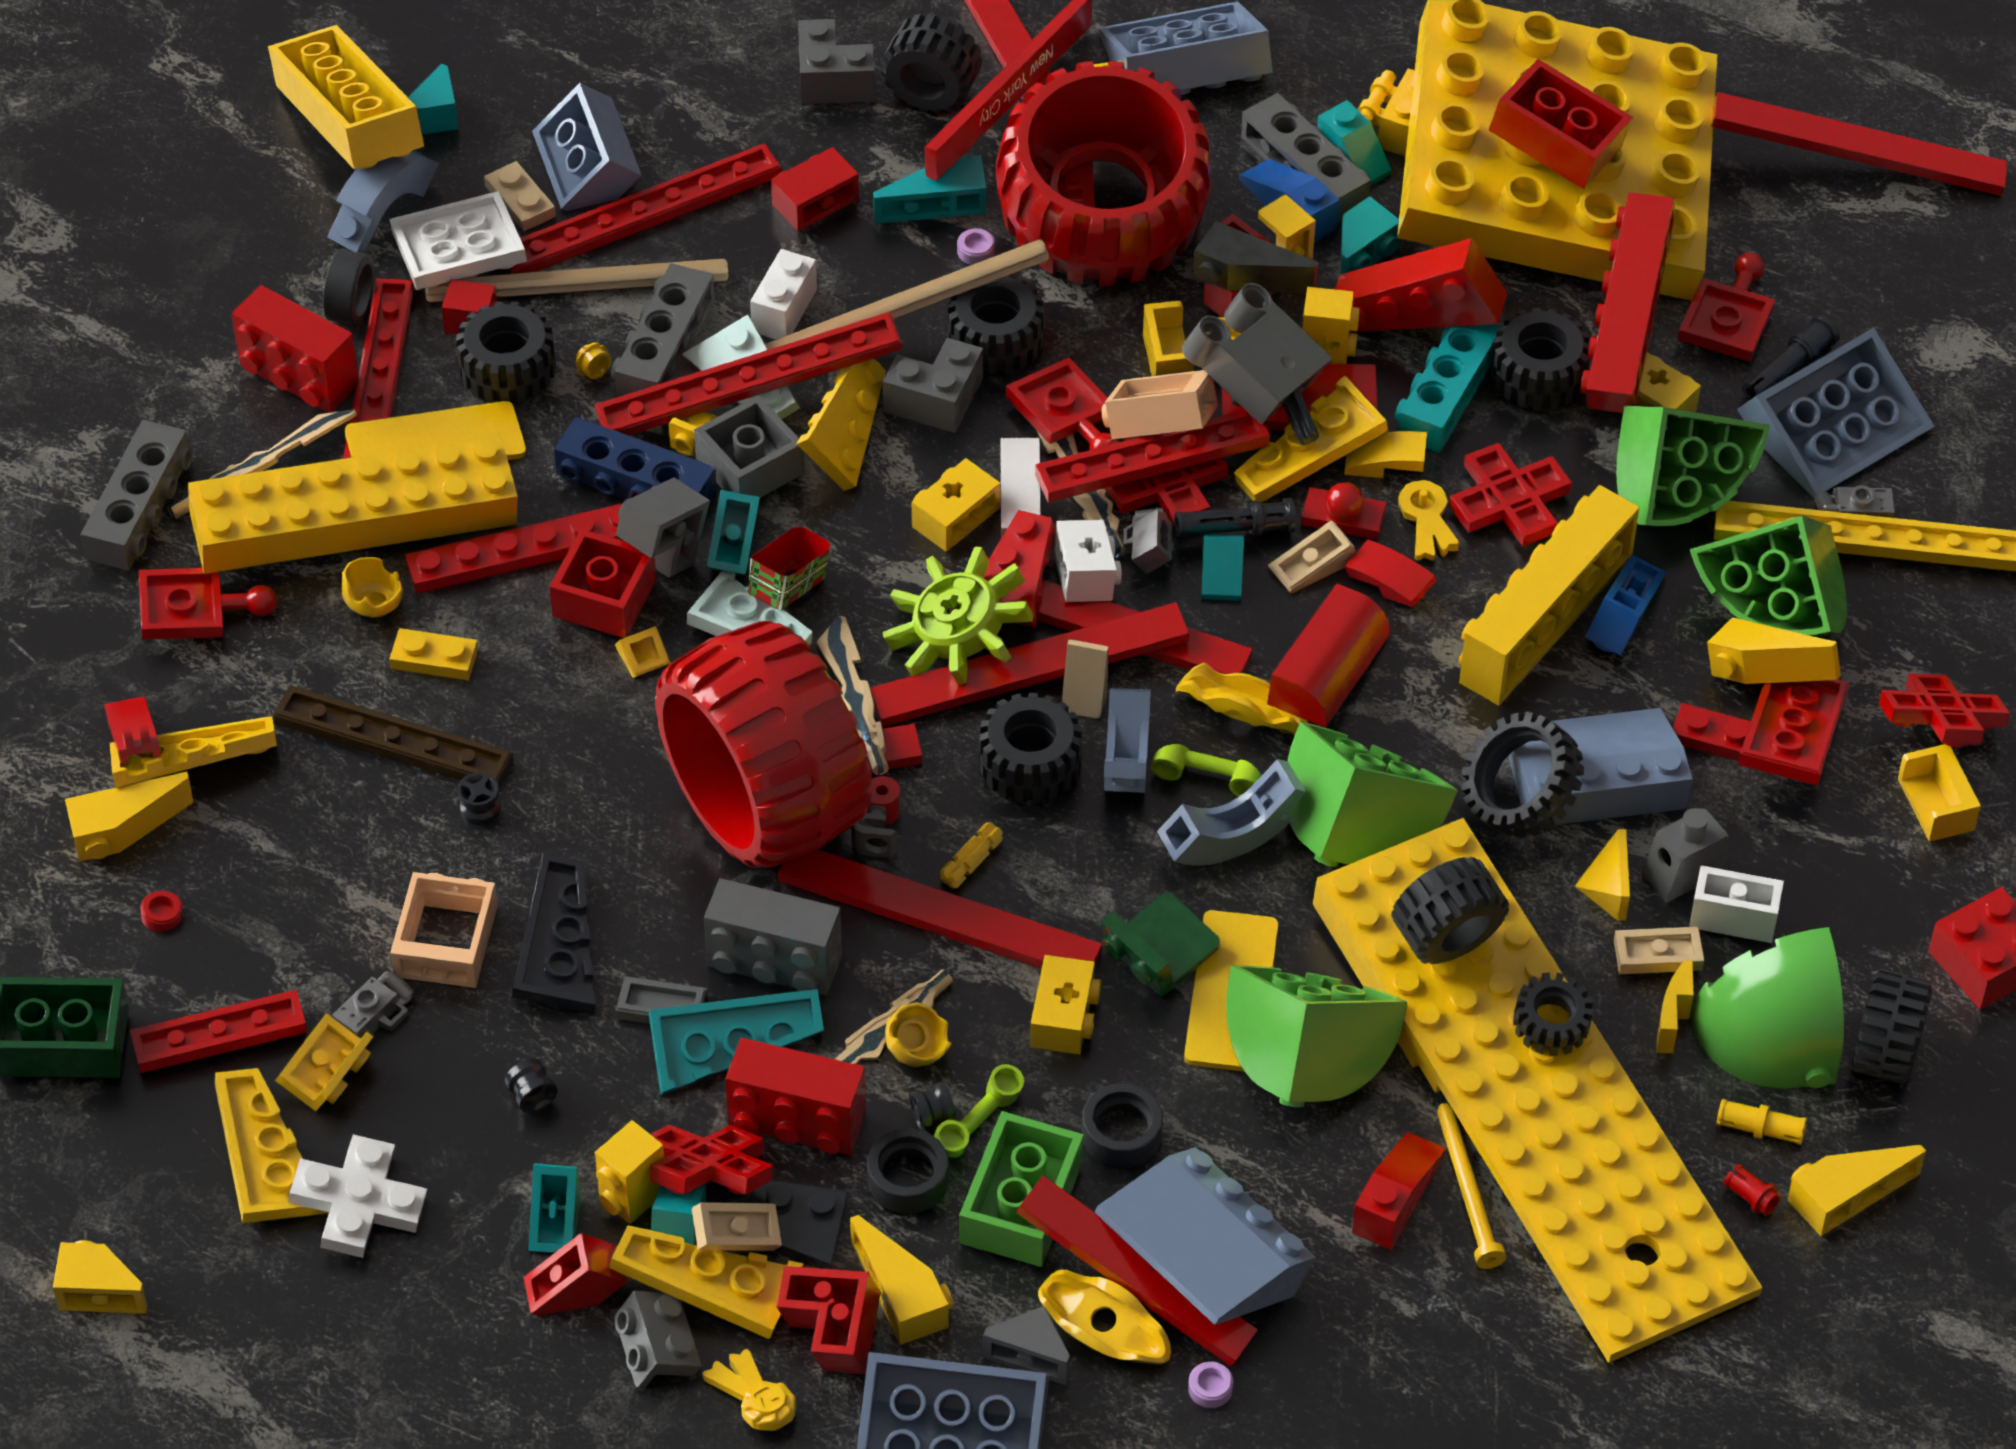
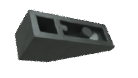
[1193,221,1318,293]

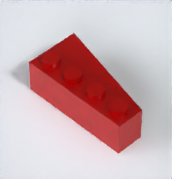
[1335,238,1507,332]

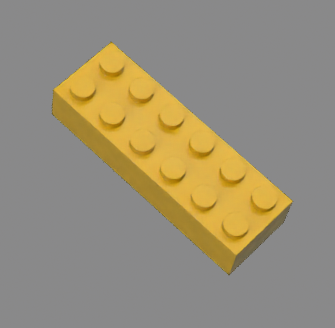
[268,25,424,169]
[1458,485,1640,706]

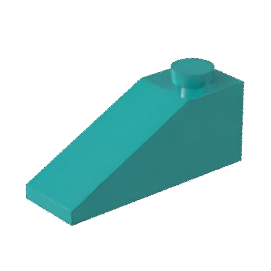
[873,155,987,224]

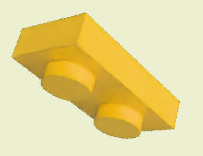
[389,628,478,681]

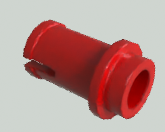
[1724,1164,1781,1215]

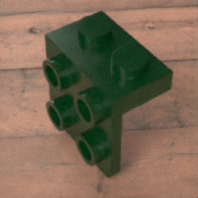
[1100,892,1221,997]

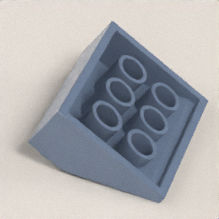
[1098,1,1273,95]
[1737,328,1935,498]
[1508,708,1693,827]
[1095,1147,1316,1325]
[857,1352,1049,1449]

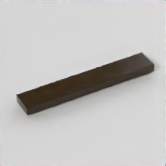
[273,685,514,789]

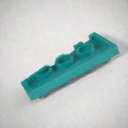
[649,989,824,1096]

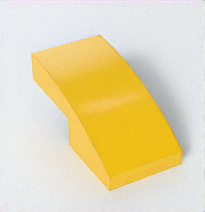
[1344,431,1427,478]
[1656,960,1694,1053]

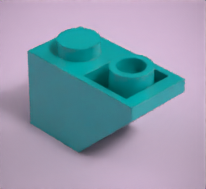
[1340,196,1400,275]

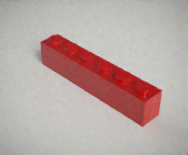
[1581,192,1675,413]

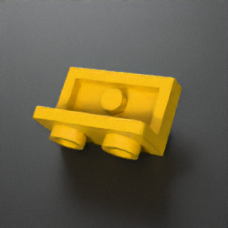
[275,1013,374,1111]

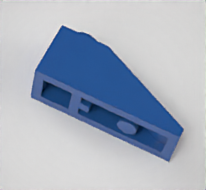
[1239,159,1340,243]
[1585,554,1667,656]

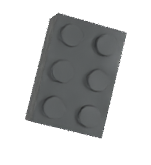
[704,878,842,996]

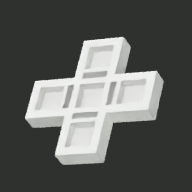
[288,1134,427,1258]

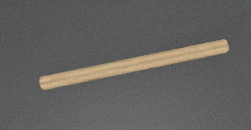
[766,240,1049,350]
[425,259,728,303]

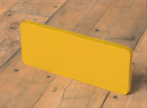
[345,401,526,460]
[1184,910,1278,1072]

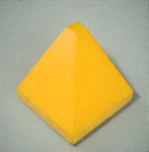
[615,626,671,678]

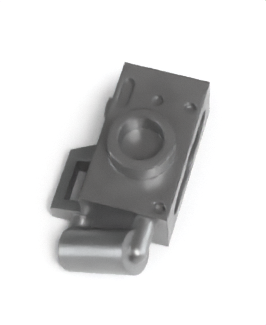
[1814,485,1895,518]
[1123,508,1174,574]
[332,970,414,1039]

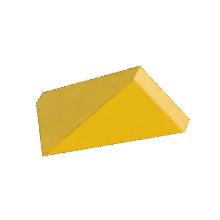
[1575,829,1630,921]

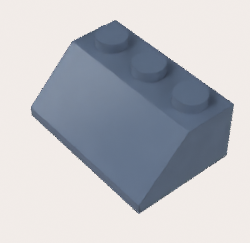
[532,83,642,211]

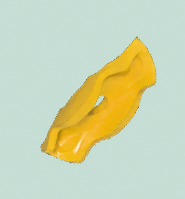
[1176,663,1308,736]
[1038,1269,1171,1364]

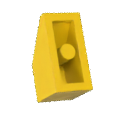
[53,1240,147,1314]

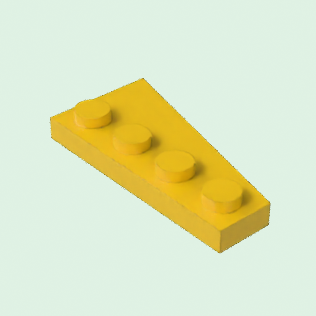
[796,359,886,491]
[1234,376,1388,503]
[110,716,277,788]
[215,1068,329,1223]
[608,1225,803,1339]

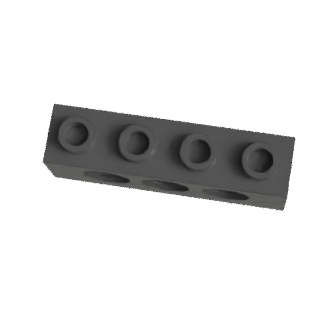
[1241,93,1371,223]
[611,263,715,397]
[80,420,193,571]

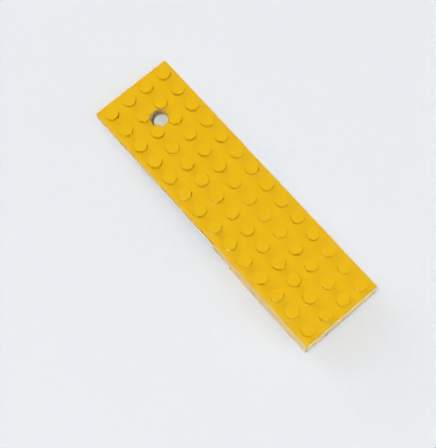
[1313,818,1762,1363]

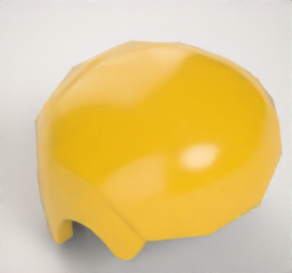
[342,557,403,618]
[885,1002,951,1067]

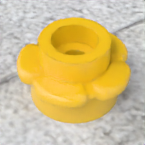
[575,343,611,379]

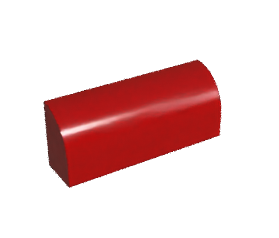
[1267,584,1390,728]

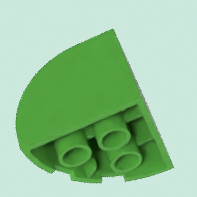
[1616,406,1770,526]
[1690,516,1847,637]
[1287,721,1458,867]
[1690,927,1844,1089]
[1226,965,1407,1107]

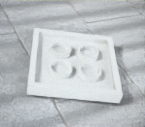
[389,191,527,290]

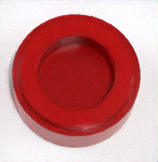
[141,891,183,931]

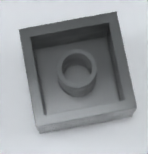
[694,395,805,498]

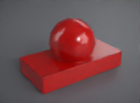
[1301,482,1386,540]

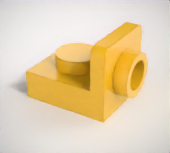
[669,412,718,458]

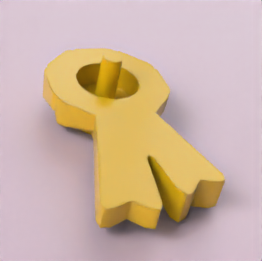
[1398,480,1459,561]
[702,1349,797,1431]

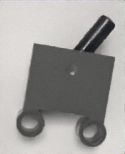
[1182,283,1333,445]

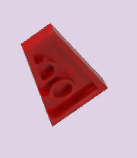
[983,510,1056,628]

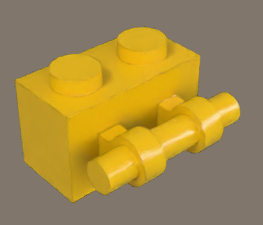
[1358,69,1415,157]

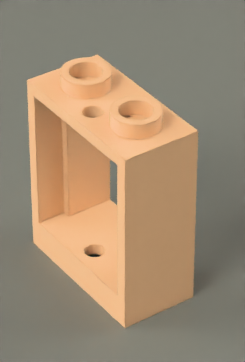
[1102,370,1218,439]
[390,872,498,988]

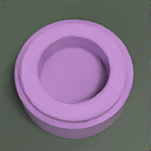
[957,228,995,265]
[1188,1362,1233,1408]

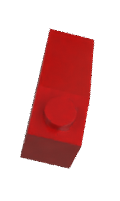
[1352,1132,1446,1250]

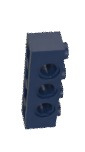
[554,417,717,504]

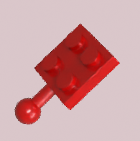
[1677,252,1775,362]
[1005,357,1119,450]
[139,568,277,640]

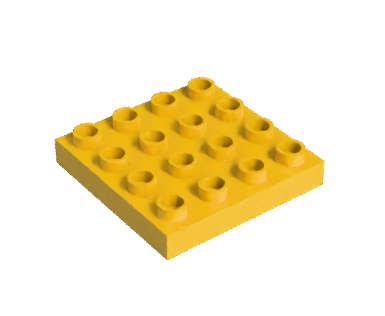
[1397,0,1717,301]

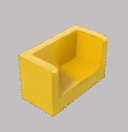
[1258,194,1316,260]
[1143,301,1194,376]
[1898,744,1981,842]

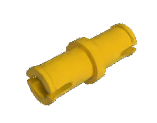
[1716,1099,1807,1145]

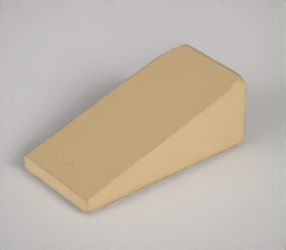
[1268,520,1356,594]
[1062,640,1108,719]

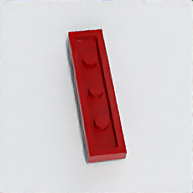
[130,990,307,1073]

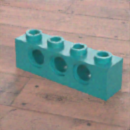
[1394,322,1504,453]

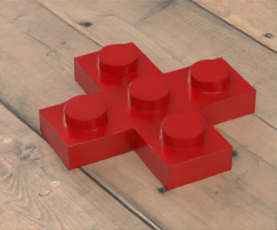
[1106,435,1228,529]
[1449,443,1572,547]
[1879,673,2010,748]
[649,1125,773,1195]

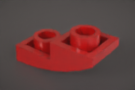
[1344,539,1437,607]

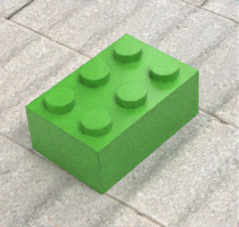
[959,1111,1084,1267]

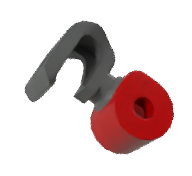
[851,776,900,858]

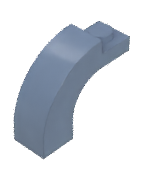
[327,150,439,253]
[1104,688,1151,793]
[1157,759,1306,866]

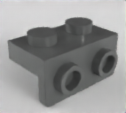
[615,1291,702,1388]

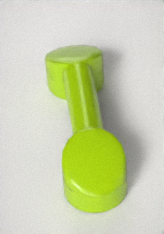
[1150,744,1262,797]
[934,1064,1024,1158]

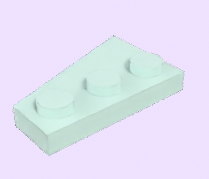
[682,315,800,419]
[687,571,812,645]

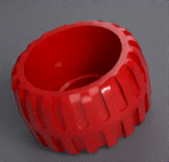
[996,61,1212,287]
[655,621,872,868]

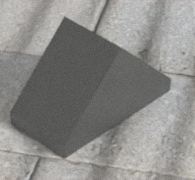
[983,1306,1070,1385]

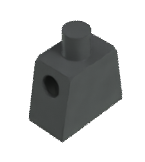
[1642,808,1730,903]

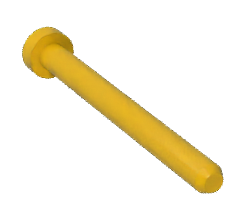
[1437,1103,1506,1269]

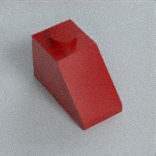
[524,1233,628,1316]

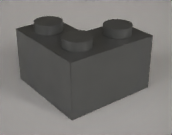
[798,19,875,104]
[883,338,983,433]
[616,477,710,578]

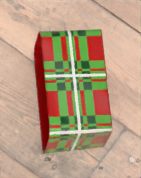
[748,527,831,611]

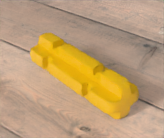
[940,822,1003,889]

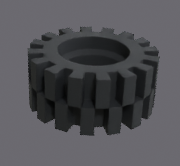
[1513,972,1594,1056]

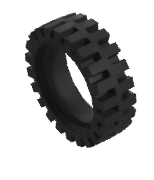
[1461,712,1584,838]

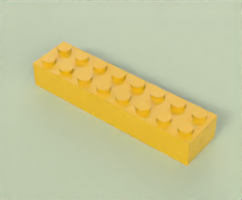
[188,435,518,574]

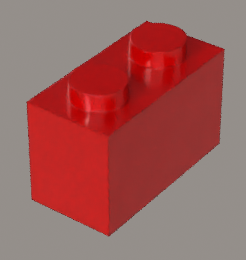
[771,147,859,231]

